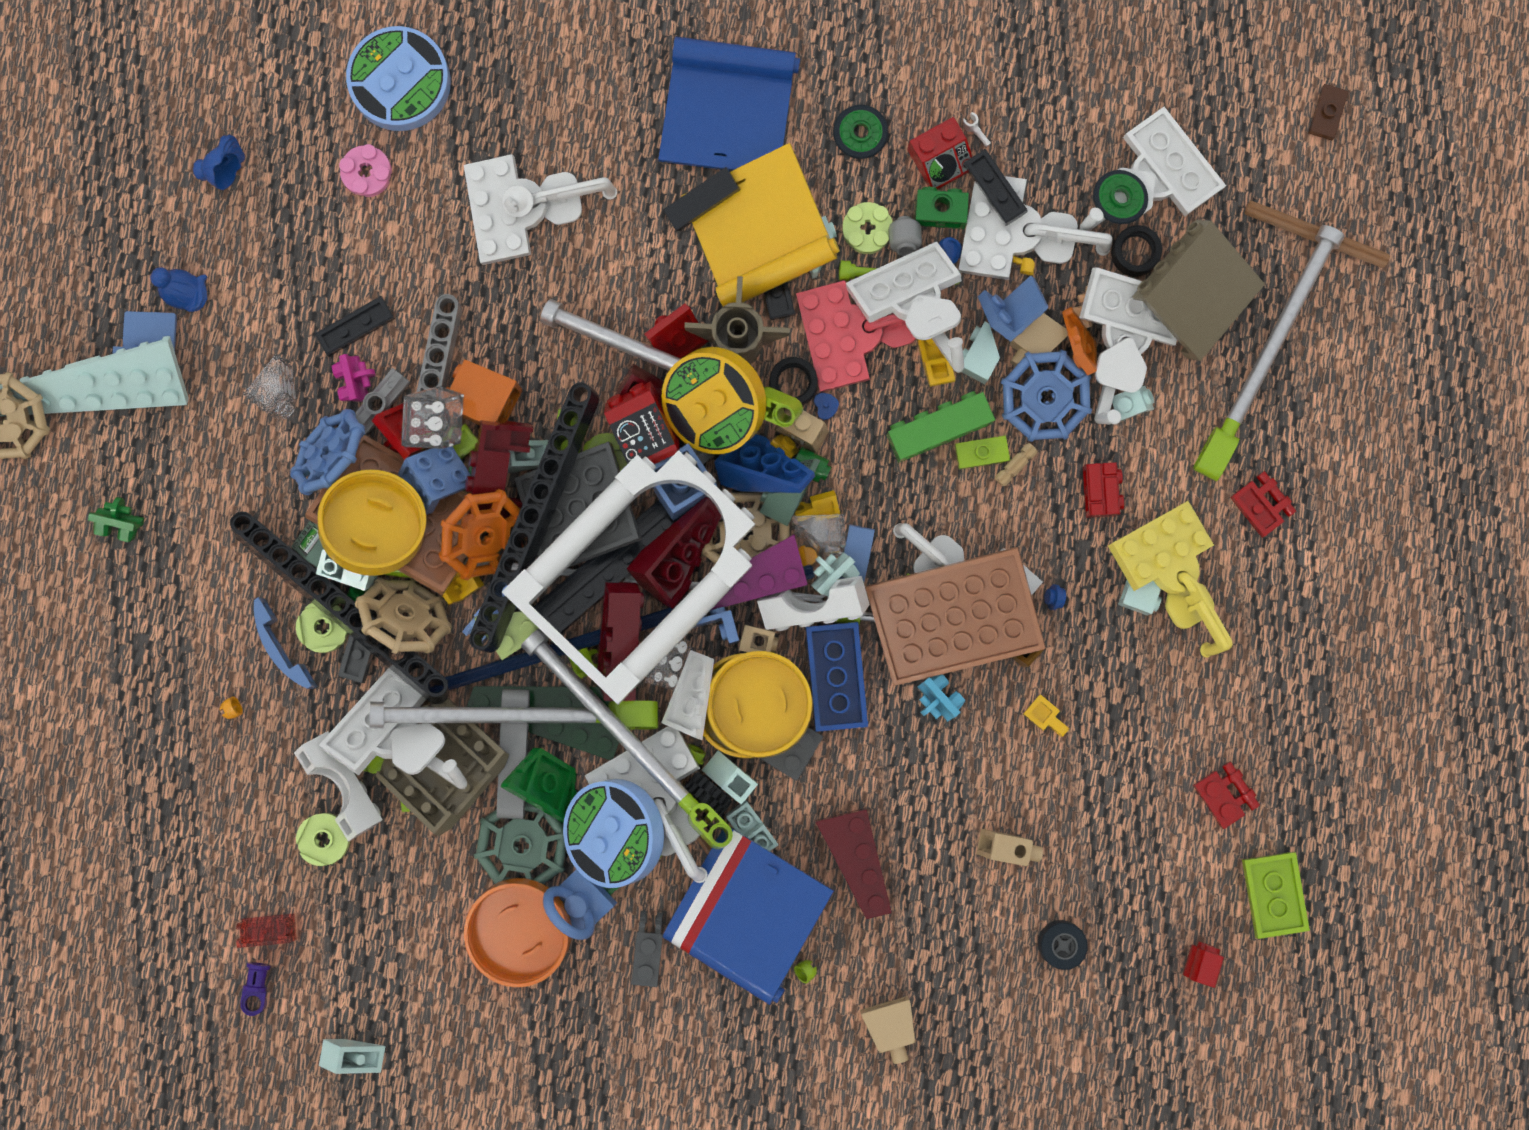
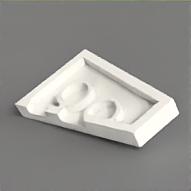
[661,650,714,740]

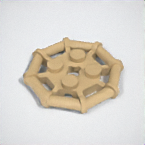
[0,372,50,459]
[701,491,790,564]
[355,578,452,654]

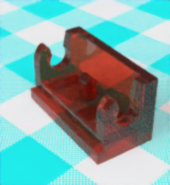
[236,913,297,948]

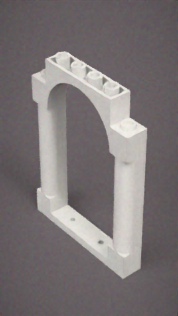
[502,450,755,705]

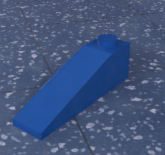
[714,434,815,493]

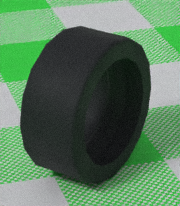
[1111,225,1163,277]
[769,357,818,406]

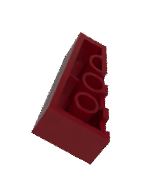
[597,582,644,701]

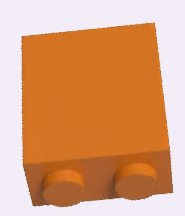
[441,359,523,426]

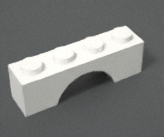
[757,576,870,631]
[294,731,383,842]

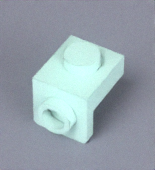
[1112,386,1154,421]

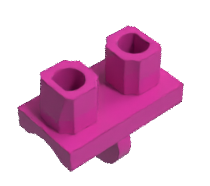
[331,354,376,402]

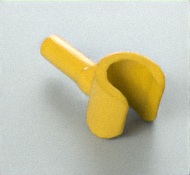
[1012,256,1035,276]

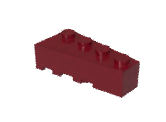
[815,808,892,919]

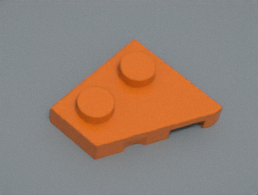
[1062,307,1097,376]

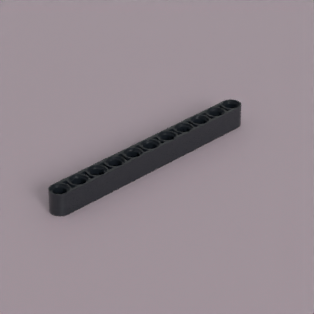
[469,382,599,653]
[230,511,449,704]

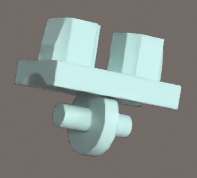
[811,552,860,597]

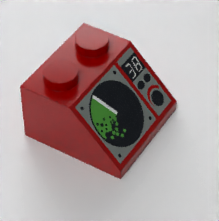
[907,116,972,190]

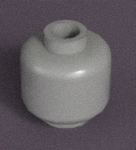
[888,216,922,256]

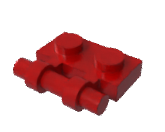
[1230,471,1296,538]
[1193,761,1260,829]

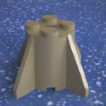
[685,276,790,364]

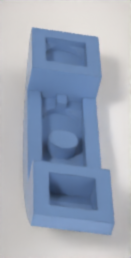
[254,597,317,689]

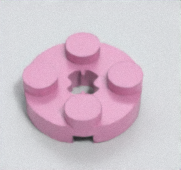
[339,144,392,197]

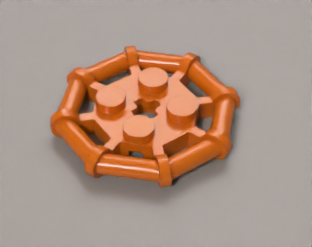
[439,489,524,580]

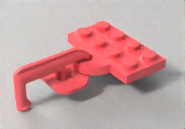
[796,280,916,392]

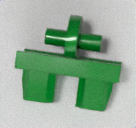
[88,497,144,542]

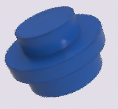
[1044,584,1066,610]

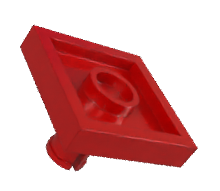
[644,303,708,372]
[371,401,438,460]

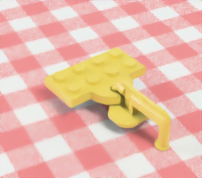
[1108,501,1233,658]

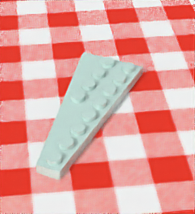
[0,336,189,417]

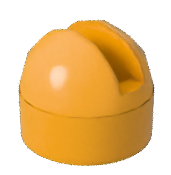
[219,696,243,719]

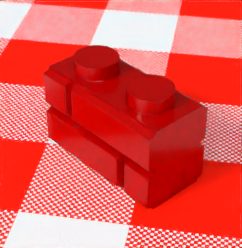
[1083,462,1124,518]

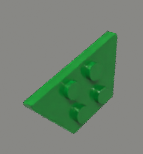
[501,748,577,823]

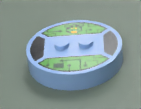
[346,26,451,131]
[563,779,664,888]

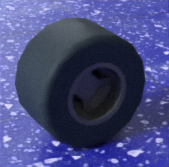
[1038,920,1088,970]

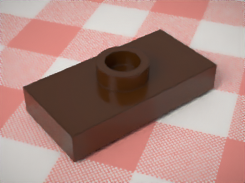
[1308,84,1349,141]

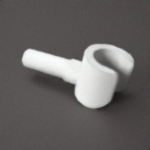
[963,112,991,147]

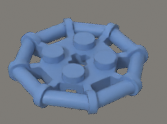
[1001,349,1092,442]
[290,409,365,495]

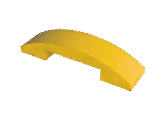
[917,338,955,387]

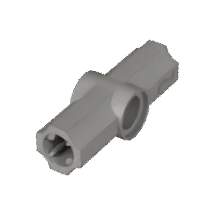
[355,368,411,436]

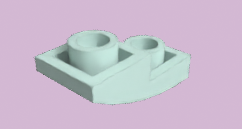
[725,800,779,851]

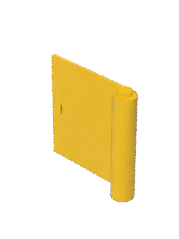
[681,143,840,308]

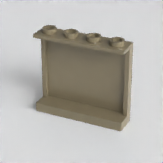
[1132,220,1265,361]

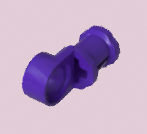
[240,962,271,1016]

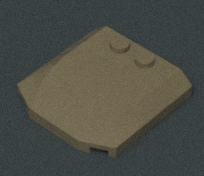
[376,698,509,836]

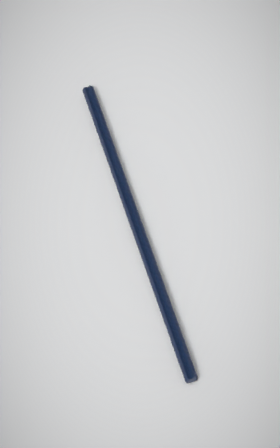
[430,565,815,694]

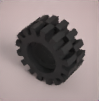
[684,772,732,817]

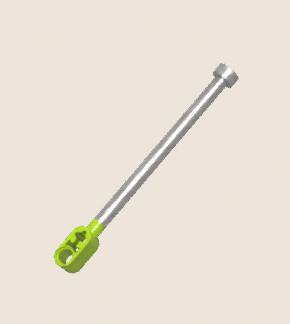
[1193,225,1345,482]
[541,299,803,427]
[521,629,733,849]
[370,701,658,730]

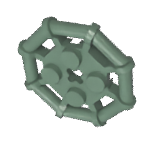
[474,802,566,884]

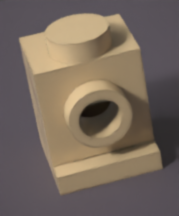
[739,624,779,653]

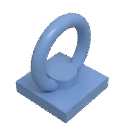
[543,869,617,940]

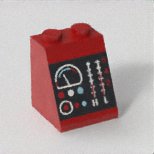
[604,381,680,464]

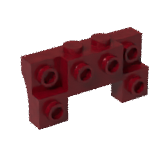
[465,420,534,527]

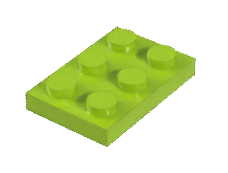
[1242,852,1310,939]

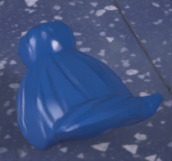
[193,135,245,190]
[150,267,207,312]

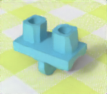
[917,674,965,722]

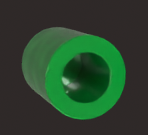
[795,447,832,483]

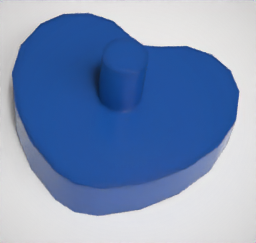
[939,237,962,264]
[814,393,839,420]

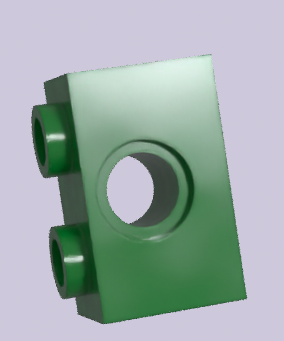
[914,187,969,229]

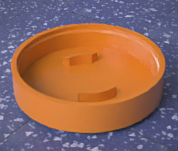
[464,878,572,987]

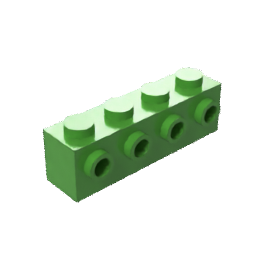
[886,391,995,463]

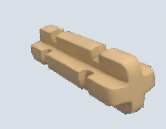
[995,443,1038,486]

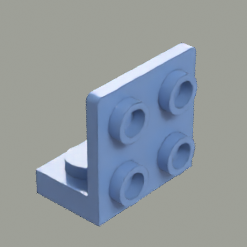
[977,276,1048,342]
[113,311,177,354]
[398,442,471,515]
[694,607,740,645]

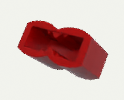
[1183,941,1224,988]

